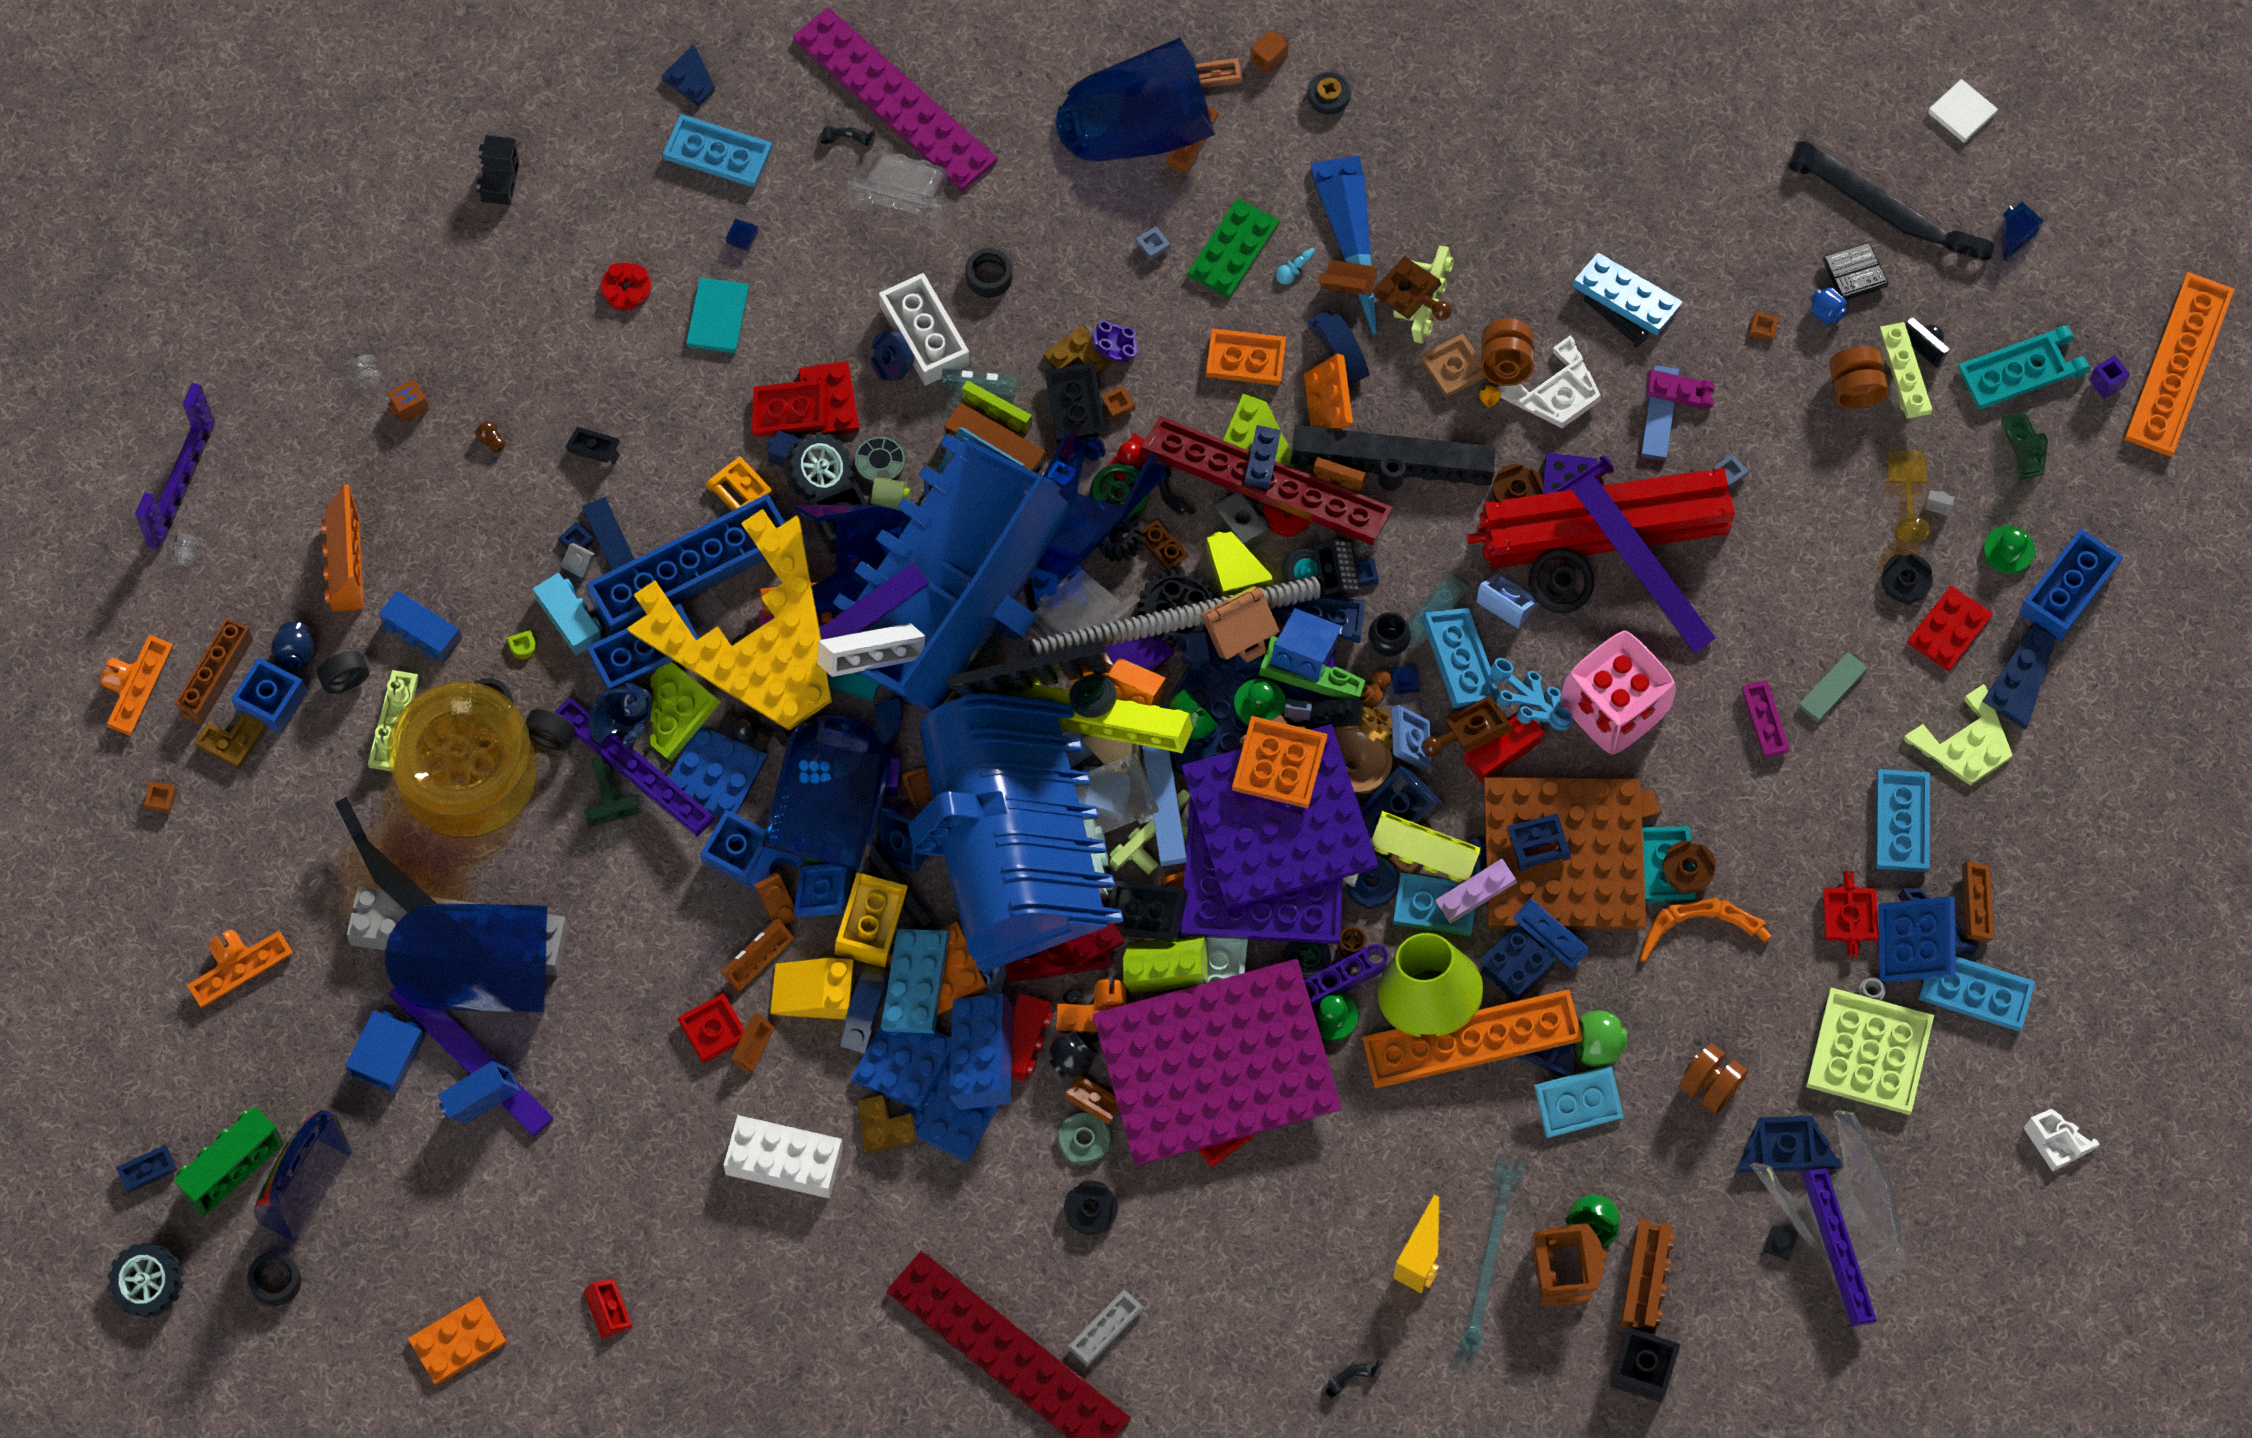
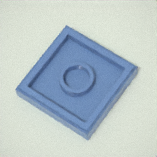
[1392,705,1431,770]

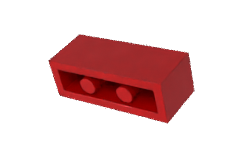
[1463,712,1545,784]
[1011,993,1054,1082]

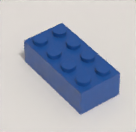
[2019,528,2123,642]
[949,993,1014,1109]

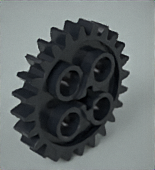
[1137,569,1217,647]

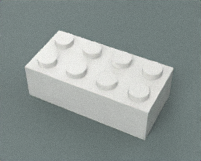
[879,273,970,386]
[724,1115,843,1199]

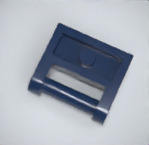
[1507,814,1571,872]

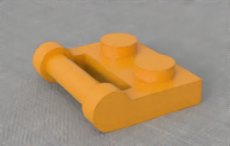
[705,456,773,511]

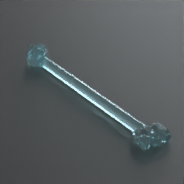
[1461,1157,1525,1353]

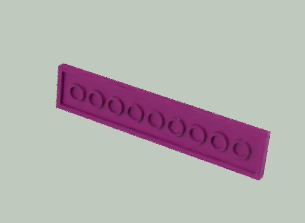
[793,7,997,192]

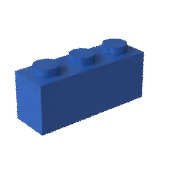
[379,590,462,662]

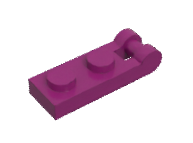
[1646,369,1714,409]

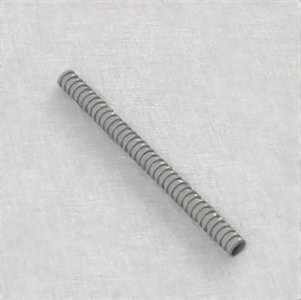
[1029,576,1321,657]

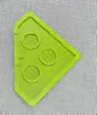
[1223,394,1295,468]
[650,662,721,762]

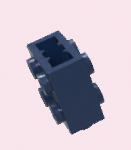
[1478,925,1555,1002]

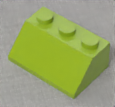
[1123,936,1208,994]

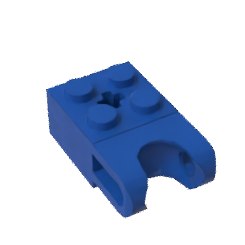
[700,810,805,891]

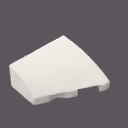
[2023,1109,2100,1171]

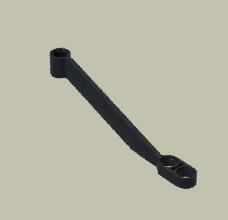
[1789,141,1994,261]
[334,797,494,982]

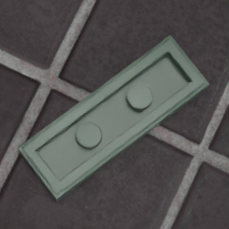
[1798,652,1868,723]

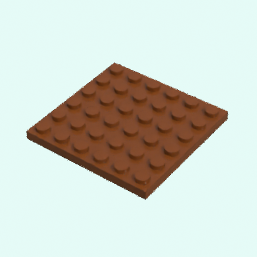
[1483,778,1647,930]

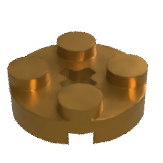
[1357,706,1393,749]

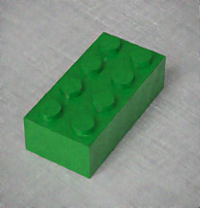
[173,1106,284,1217]

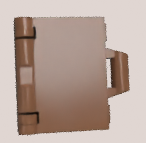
[1200,586,1280,663]

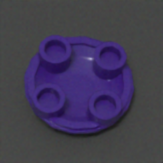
[1091,320,1138,363]

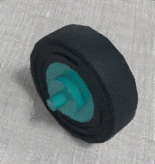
[1281,549,1321,587]

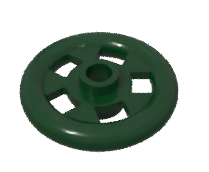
[1090,463,1150,520]

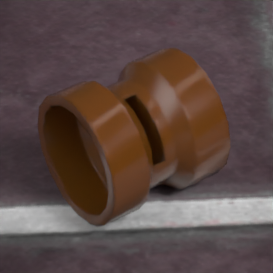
[1338,927,1366,958]

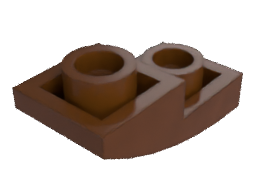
[1142,519,1189,571]

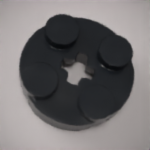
[1881,553,1933,605]
[1064,1180,1118,1235]

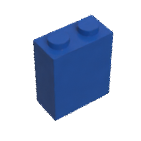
[1270,608,1343,681]
[345,1010,424,1094]
[438,1061,521,1124]

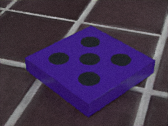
[1542,453,1597,494]

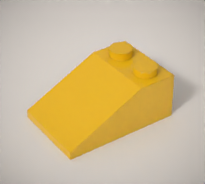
[834,872,908,968]
[770,958,854,1020]
[1393,1194,1439,1293]

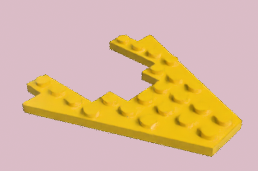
[627,509,832,730]

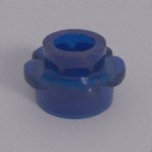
[1082,437,1106,461]

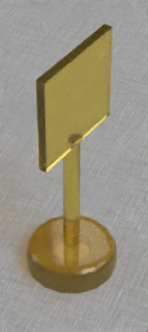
[1887,450,1930,543]

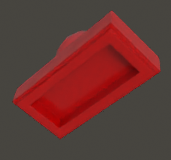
[1106,433,1149,481]

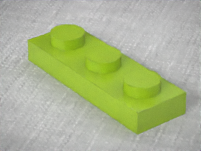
[962,380,1032,433]

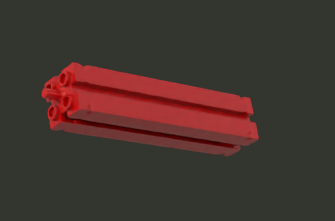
[1466,468,1735,570]

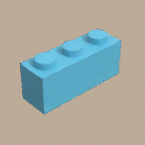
[533,573,603,656]

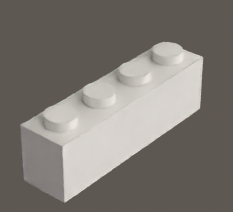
[817,623,925,677]

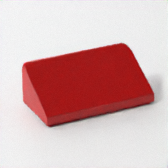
[584,1279,633,1339]

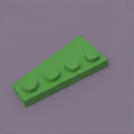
[1259,636,1365,700]

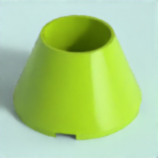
[1377,933,1483,1037]

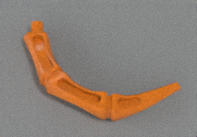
[1639,897,1772,962]

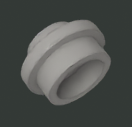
[1858,978,1885,1001]

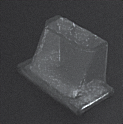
[846,152,948,232]
[1031,570,1140,639]

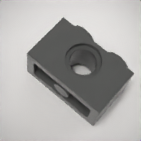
[1213,492,1269,550]

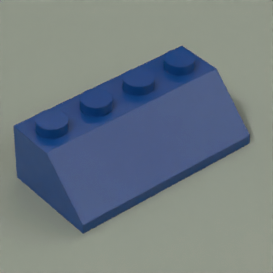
[587,604,699,690]

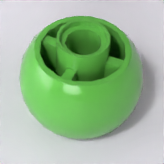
[1576,1010,1627,1068]

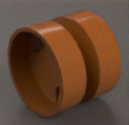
[1481,318,1534,386]
[1829,346,1889,409]
[1678,1043,1749,1115]

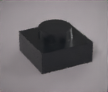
[1763,1225,1798,1261]

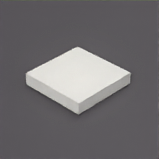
[1928,79,1998,143]

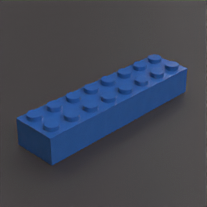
[586,494,785,636]

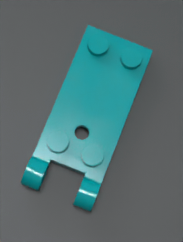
[1957,325,2091,410]

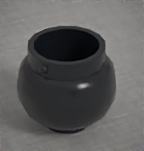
[1368,612,1411,657]
[1049,1029,1098,1077]

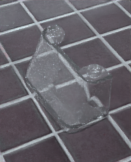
[1075,753,1159,838]

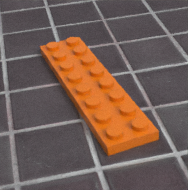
[2124,272,2235,457]
[1362,989,1582,1089]

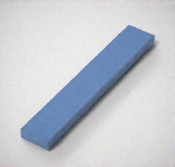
[1142,746,1187,866]

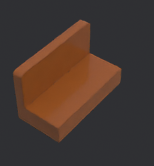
[1318,260,1377,296]

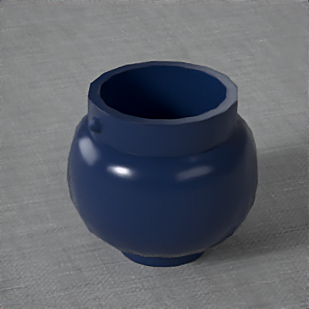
[271,622,315,670]

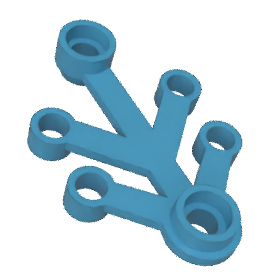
[1491,658,1573,730]

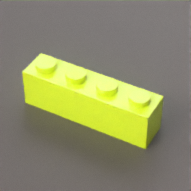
[1371,811,1480,883]

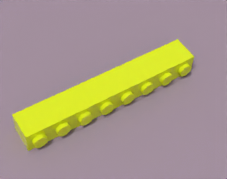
[1004,684,1193,753]

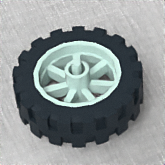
[784,432,853,501]
[108,1243,183,1317]

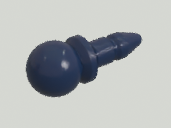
[1469,837,1486,876]

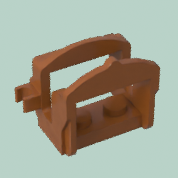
[1531,1224,1608,1307]

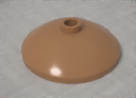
[1333,726,1392,794]

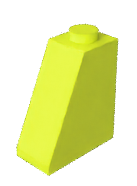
[1206,532,1273,598]

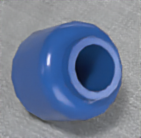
[1810,288,1848,325]

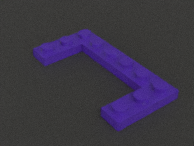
[135,383,215,549]

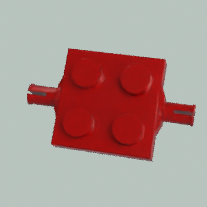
[1822,871,1879,958]

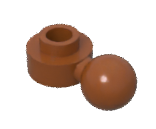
[1360,669,1391,709]

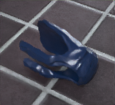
[588,682,653,748]

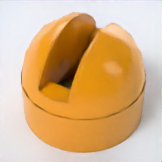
[1479,385,1501,407]

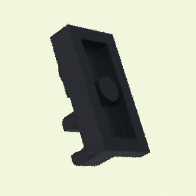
[565,427,620,464]
[1309,698,1364,729]

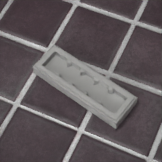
[1068,1290,1144,1367]

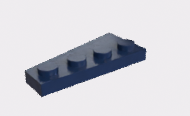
[1264,588,1365,644]
[1982,624,2056,730]

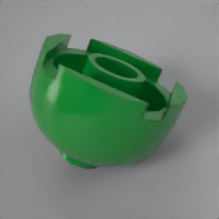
[1168,689,1218,740]
[1565,1194,1621,1246]

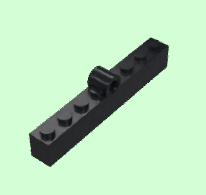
[1290,425,1496,491]

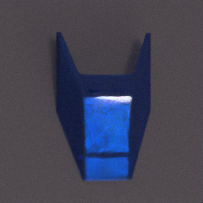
[1036,427,1167,578]
[794,505,910,614]

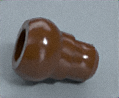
[475,420,505,453]

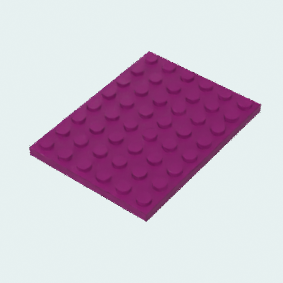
[1092,959,1342,1167]

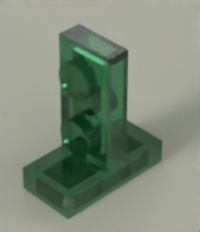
[2001,412,2048,480]
[584,755,639,828]

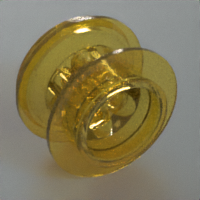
[387,682,537,838]

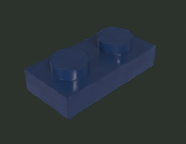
[116,1145,178,1194]

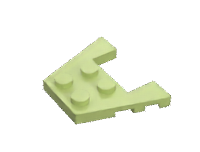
[1904,684,2013,786]

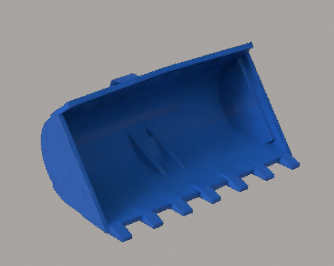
[819,434,1072,714]
[908,693,1124,975]

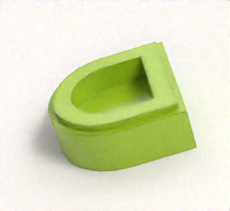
[506,630,536,660]

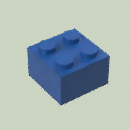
[231,657,307,734]

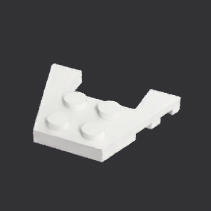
[1496,335,1601,428]

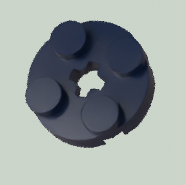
[871,331,914,381]
[1346,857,1398,909]

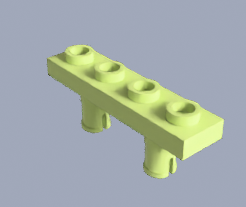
[1393,245,1454,344]
[1879,322,1932,419]
[368,670,419,772]
[1109,789,1190,876]

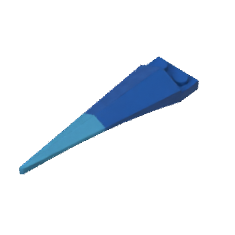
[1311,155,1377,336]

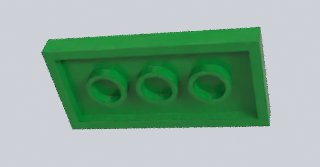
[1187,198,1280,299]

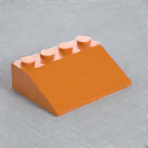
[321,484,364,612]

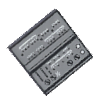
[1823,242,1889,300]

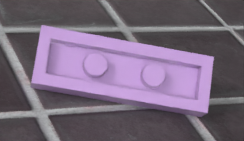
[1435,859,1517,924]

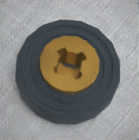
[1307,72,1351,115]

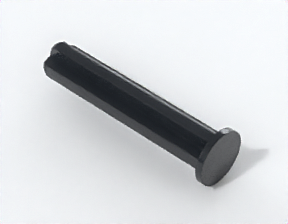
[1584,295,1649,348]

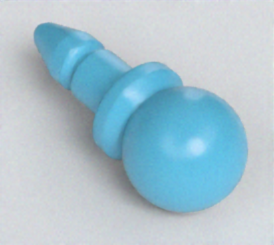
[1276,248,1315,284]

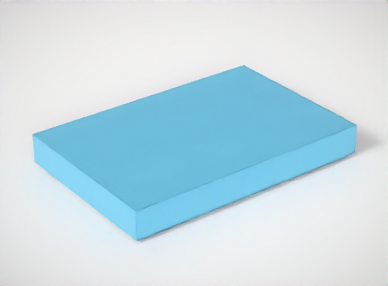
[1533,1065,1624,1138]

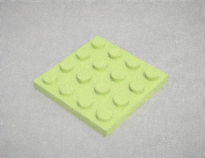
[1806,988,1934,1115]

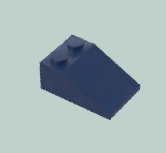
[1360,766,1444,858]

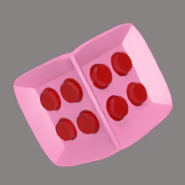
[1561,630,1676,755]

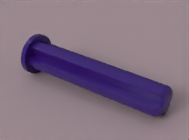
[1550,455,1614,493]

